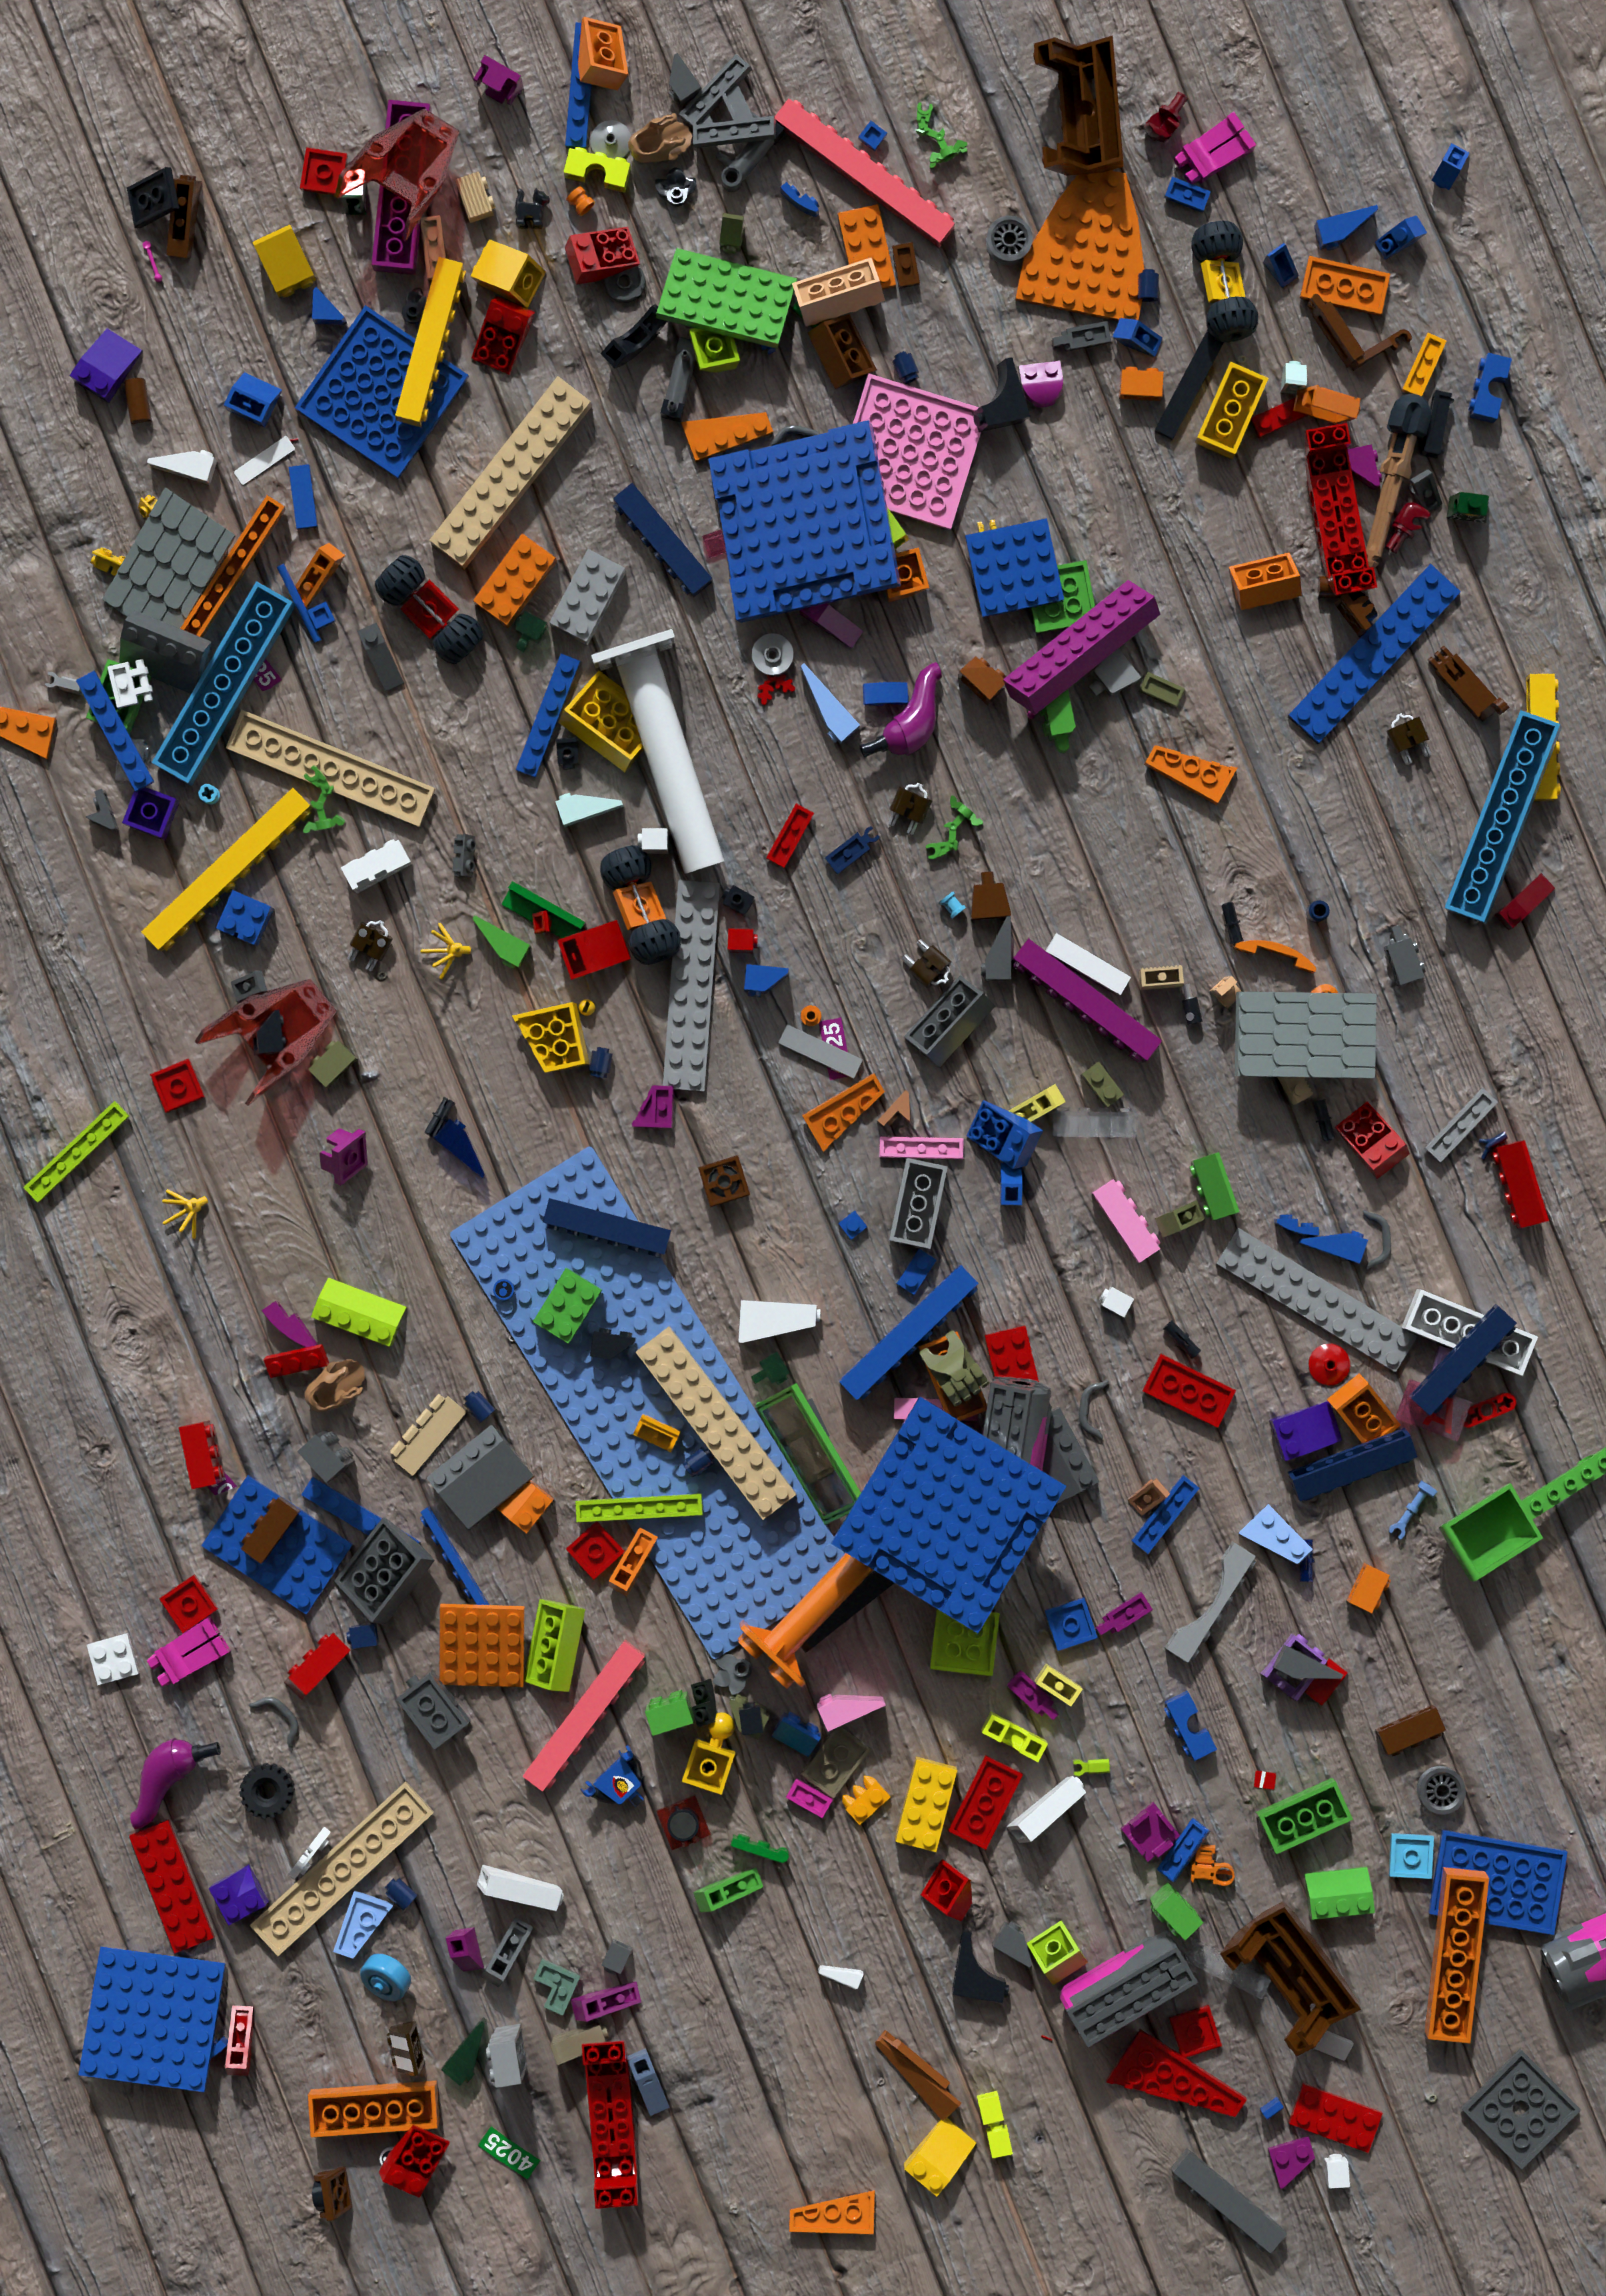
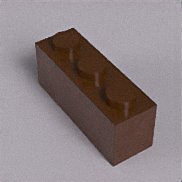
[241,1496,301,1564]
[1375,1705,1446,1756]

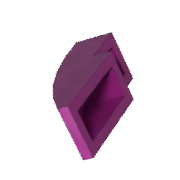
[261,1301,318,1347]

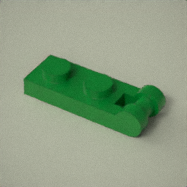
[730,1833,789,1863]

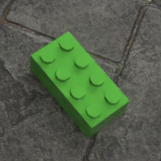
[1256,1778,1353,1854]

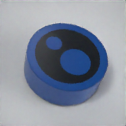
[493,1279,515,1300]

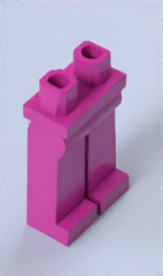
[1174,111,1256,184]
[147,1616,231,1687]

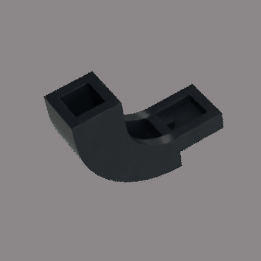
[600,304,668,369]

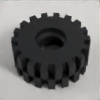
[239,1763,295,1819]

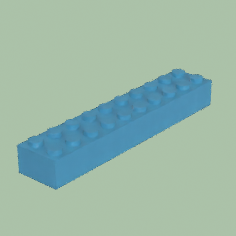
[152,581,296,786]
[1445,710,1562,924]

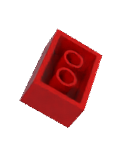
[178,1420,225,1489]

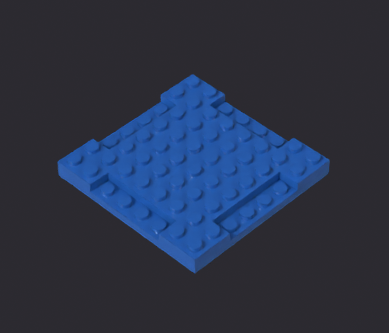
[709,420,901,623]
[831,1397,1066,1633]

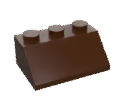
[808,314,877,389]

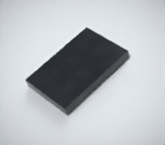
[127,167,179,229]

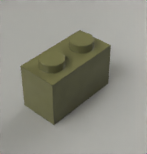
[308,1040,358,1088]
[1080,1061,1124,1108]

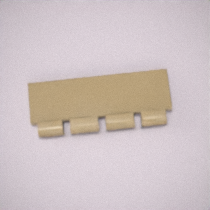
[390,1394,467,1476]

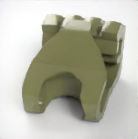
[919,1330,990,1407]

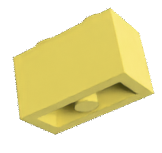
[1034,1664,1083,1706]

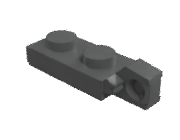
[1052,321,1111,351]

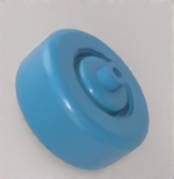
[360,1954,411,2001]

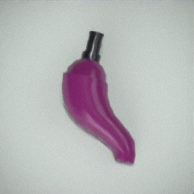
[860,662,942,758]
[130,1738,221,1829]

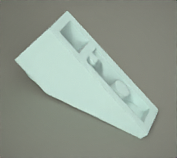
[555,793,624,827]

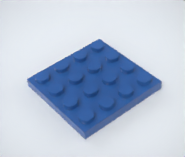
[965,518,1064,618]

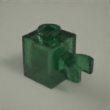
[514,611,548,652]
[751,1351,790,1385]

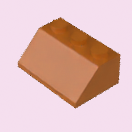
[1229,553,1302,610]

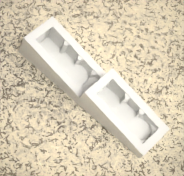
[1046,933,1131,995]

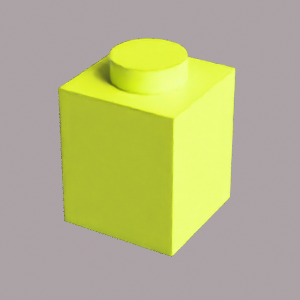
[977,2091,1004,2126]
[986,2123,1013,2158]

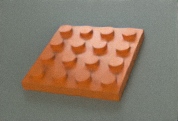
[439,1604,525,1687]

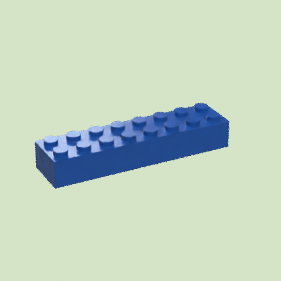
[839,1265,979,1400]

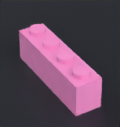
[1091,1179,1160,1263]

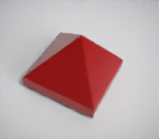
[532,911,552,934]

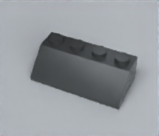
[904,975,995,1067]

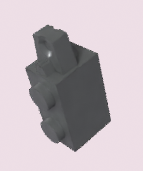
[1384,925,1426,986]

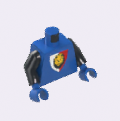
[580,1745,644,1807]

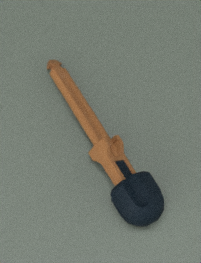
[1366,394,1431,568]

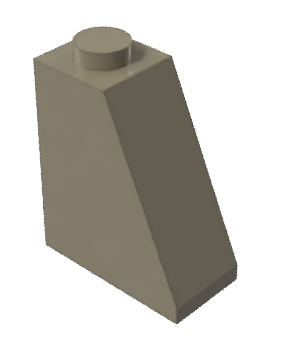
[551,2021,610,2065]

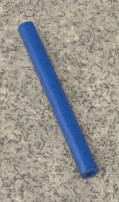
[277,564,322,643]

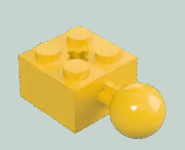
[682,1712,735,1795]

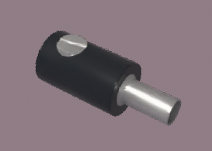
[1182,984,1203,1025]

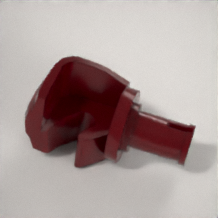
[1144,92,1188,143]
[1385,502,1431,554]

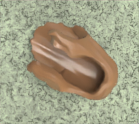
[628,113,692,163]
[305,1359,365,1412]

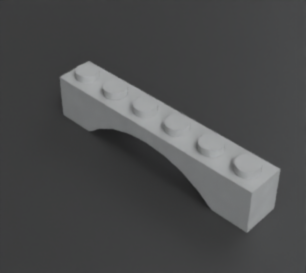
[1165,1541,1256,1663]

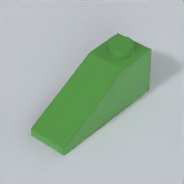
[473,915,531,969]
[693,1867,763,1912]

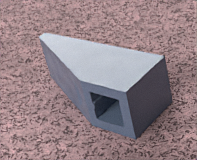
[628,2048,670,2116]

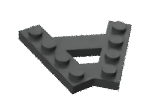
[679,54,776,148]

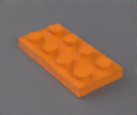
[838,204,896,290]
[1299,256,1390,316]

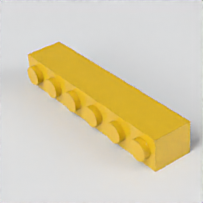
[1526,674,1561,801]

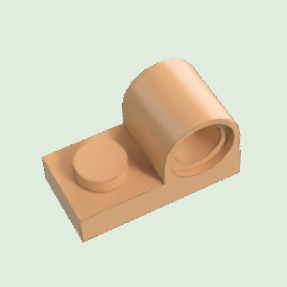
[1210,976,1242,1009]

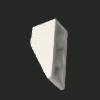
[147,450,217,485]

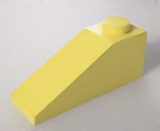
[1009,1084,1066,1122]

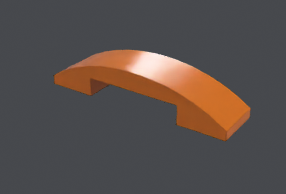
[1233,940,1316,974]

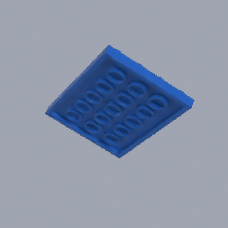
[201,1475,353,1615]
[1428,1830,1568,1935]

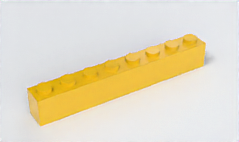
[395,257,466,427]

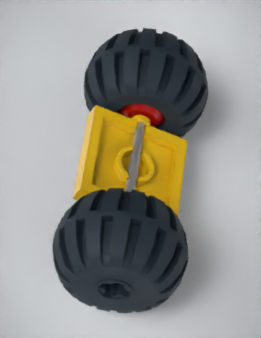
[1191,221,1258,342]

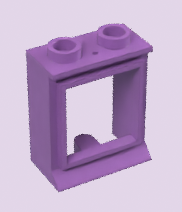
[1260,1634,1327,1701]

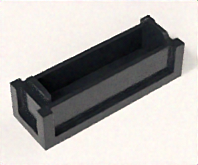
[1421,390,1454,459]

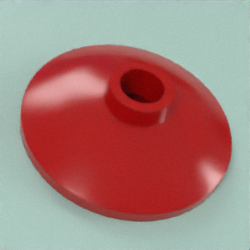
[1308,1344,1350,1385]

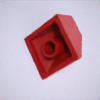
[920,1859,972,1921]

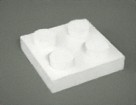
[87,1633,139,1685]

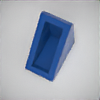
[1263,243,1299,288]
[312,287,347,325]

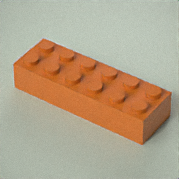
[308,2080,440,2137]

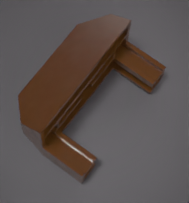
[1033,35,1124,176]
[1220,1901,1361,2057]

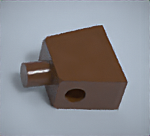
[970,871,1011,920]

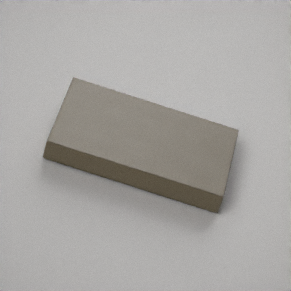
[800,1726,871,1800]

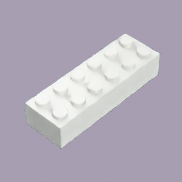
[1402,1289,1538,1376]

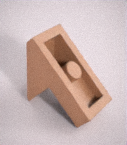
[877,1090,910,1126]
[1128,1478,1170,1516]

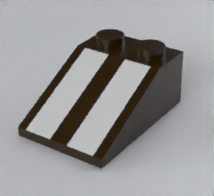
[387,2021,425,2076]

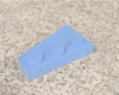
[1238,1504,1313,1565]
[333,1890,394,1959]

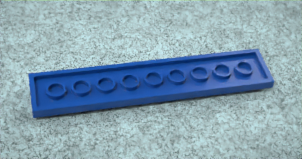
[1288,564,1461,744]

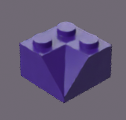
[209,1864,269,1926]

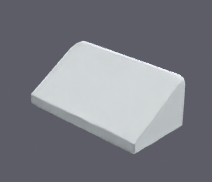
[1314,2031,1354,2061]

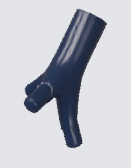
[1479,1132,1508,1160]

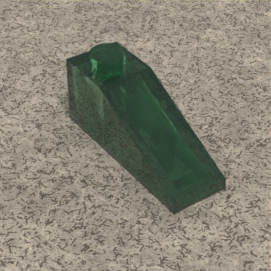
[441,2017,486,2086]

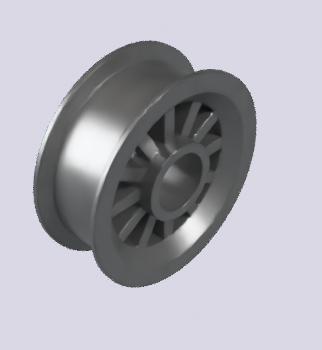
[986,216,1033,265]
[1417,1766,1466,1815]

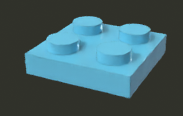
[1389,1833,1434,1879]

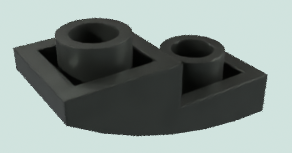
[691,1679,716,1727]

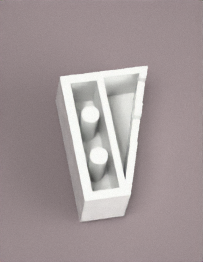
[341,839,412,894]

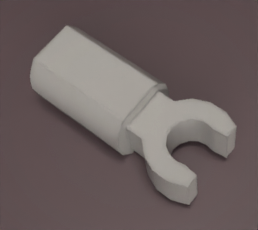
[45,672,82,695]

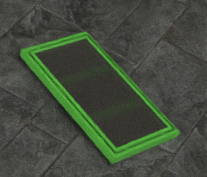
[755,1383,861,1525]

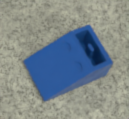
[966,1100,1043,1169]

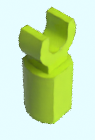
[1073,1759,1110,1776]

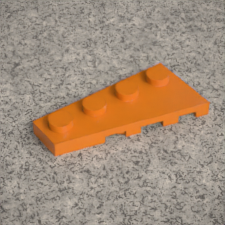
[681,412,773,462]
[0,707,56,760]
[1144,745,1237,805]
[802,1073,885,1152]
[789,2190,875,2234]

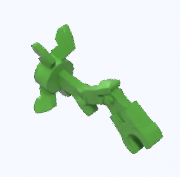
[916,102,967,169]
[303,765,345,833]
[926,795,983,859]

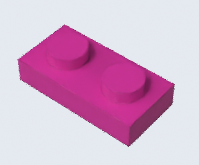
[786,1778,833,1818]

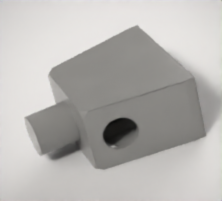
[1088,648,1141,696]

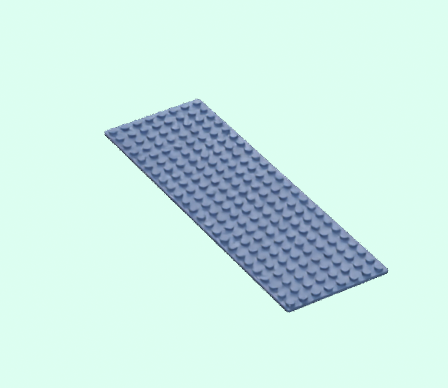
[450,1146,845,1659]

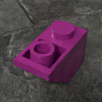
[1348,444,1382,490]
[446,1927,484,1972]

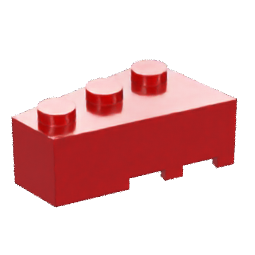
[284,1633,351,1700]

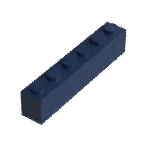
[613,483,713,598]
[543,1198,672,1258]
[1409,1304,1517,1415]
[1288,1428,1417,1502]

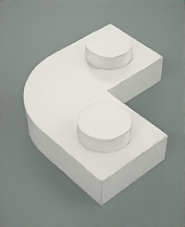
[288,1827,330,1879]

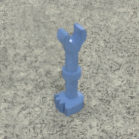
[1389,1480,1438,1539]

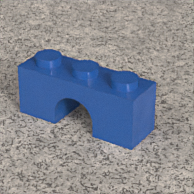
[1468,353,1512,423]
[1163,1691,1217,1761]

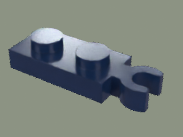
[825,826,880,875]

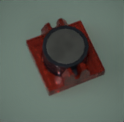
[656,1795,711,1850]

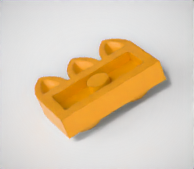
[842,1776,891,1825]

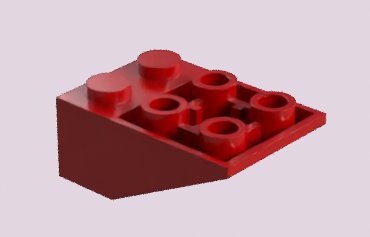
[565,227,640,285]
[471,296,535,375]
[557,920,631,980]
[1335,1101,1410,1179]
[379,2125,450,2198]

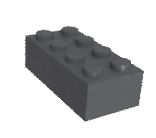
[297,1430,354,1483]

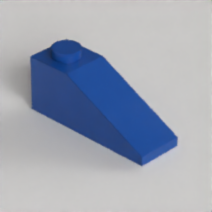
[1314,205,1378,251]
[1298,1230,1368,1264]

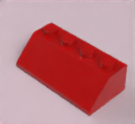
[1492,1140,1549,1228]

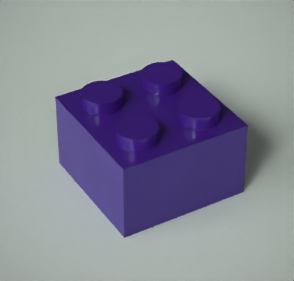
[122,787,180,840]

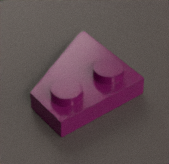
[632,1085,674,1128]
[1268,2136,1315,2189]

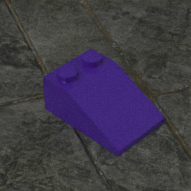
[69,328,143,403]
[1269,1401,1342,1461]

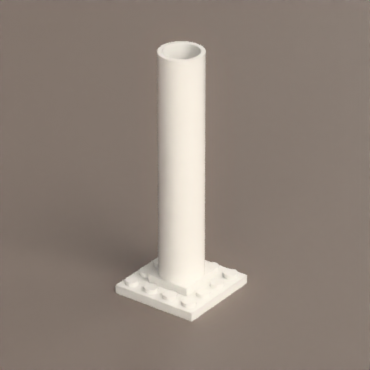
[591,629,724,874]

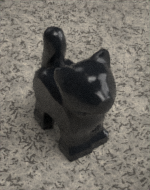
[515,188,550,229]

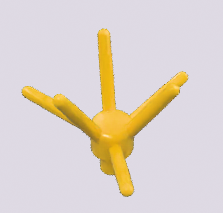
[420,923,471,980]
[162,1189,208,1239]

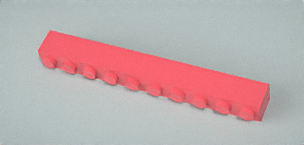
[775,98,955,248]

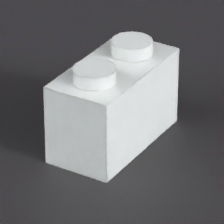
[638,828,669,854]

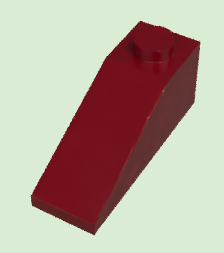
[1495,873,1555,930]

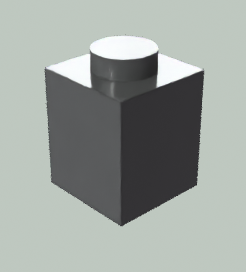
[602,1939,632,1975]

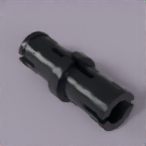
[1163,1320,1201,1359]

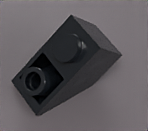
[252,1010,286,1056]
[590,1328,636,1360]

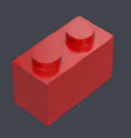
[728,928,758,953]

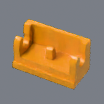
[633,1414,681,1452]

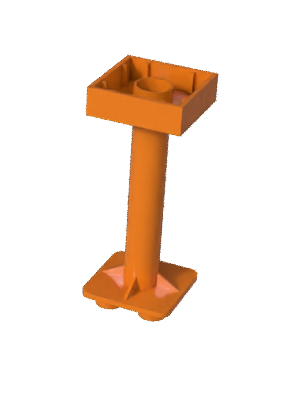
[738,1553,873,1689]

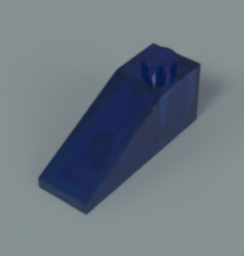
[434,1119,487,1178]

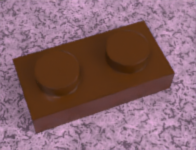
[892,242,920,288]

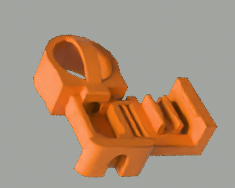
[1191,1844,1235,1886]

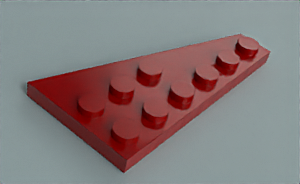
[1106,2029,1247,2117]

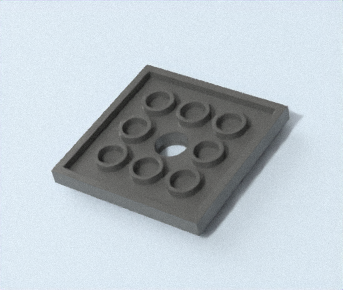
[1461,2049,1581,2170]

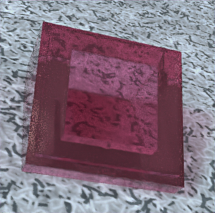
[702,529,726,558]

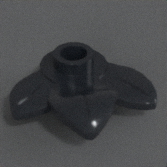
[655,167,697,207]
[401,288,428,324]

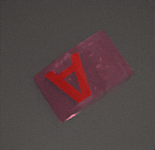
[1395,1379,1472,1442]

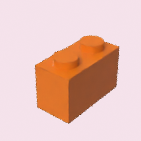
[1119,367,1164,401]
[1346,1563,1391,1613]

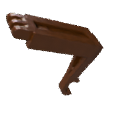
[1307,294,1412,371]
[1428,646,1510,722]

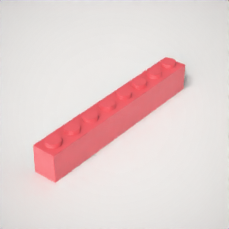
[522,1640,646,1792]

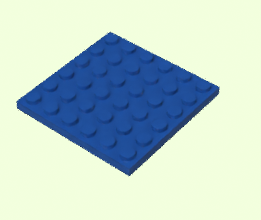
[295,305,469,479]
[78,1946,226,2092]

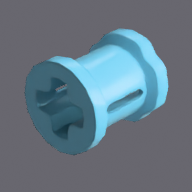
[198,784,220,805]
[939,891,966,919]

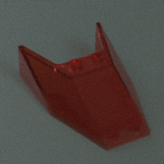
[335,108,459,241]
[195,979,337,1106]

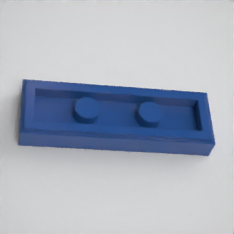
[288,464,318,530]
[1157,1818,1210,1882]

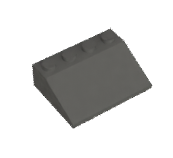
[119,610,211,694]
[1042,1407,1099,1504]
[427,1424,534,1530]
[334,1517,435,1624]

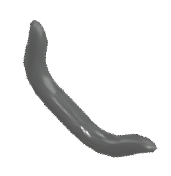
[770,425,820,446]
[1363,1210,1391,1269]
[1079,1380,1109,1439]
[249,1697,298,1747]

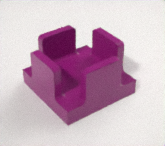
[473,55,524,106]
[319,1128,368,1186]
[1121,1802,1180,1862]

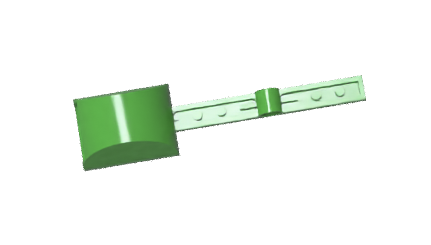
[1439,1447,1606,1582]

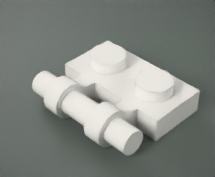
[108,659,153,709]

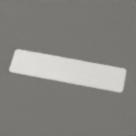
[234,436,295,485]

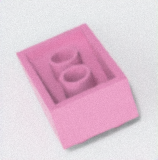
[817,1694,886,1731]

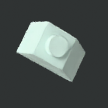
[1280,361,1307,394]

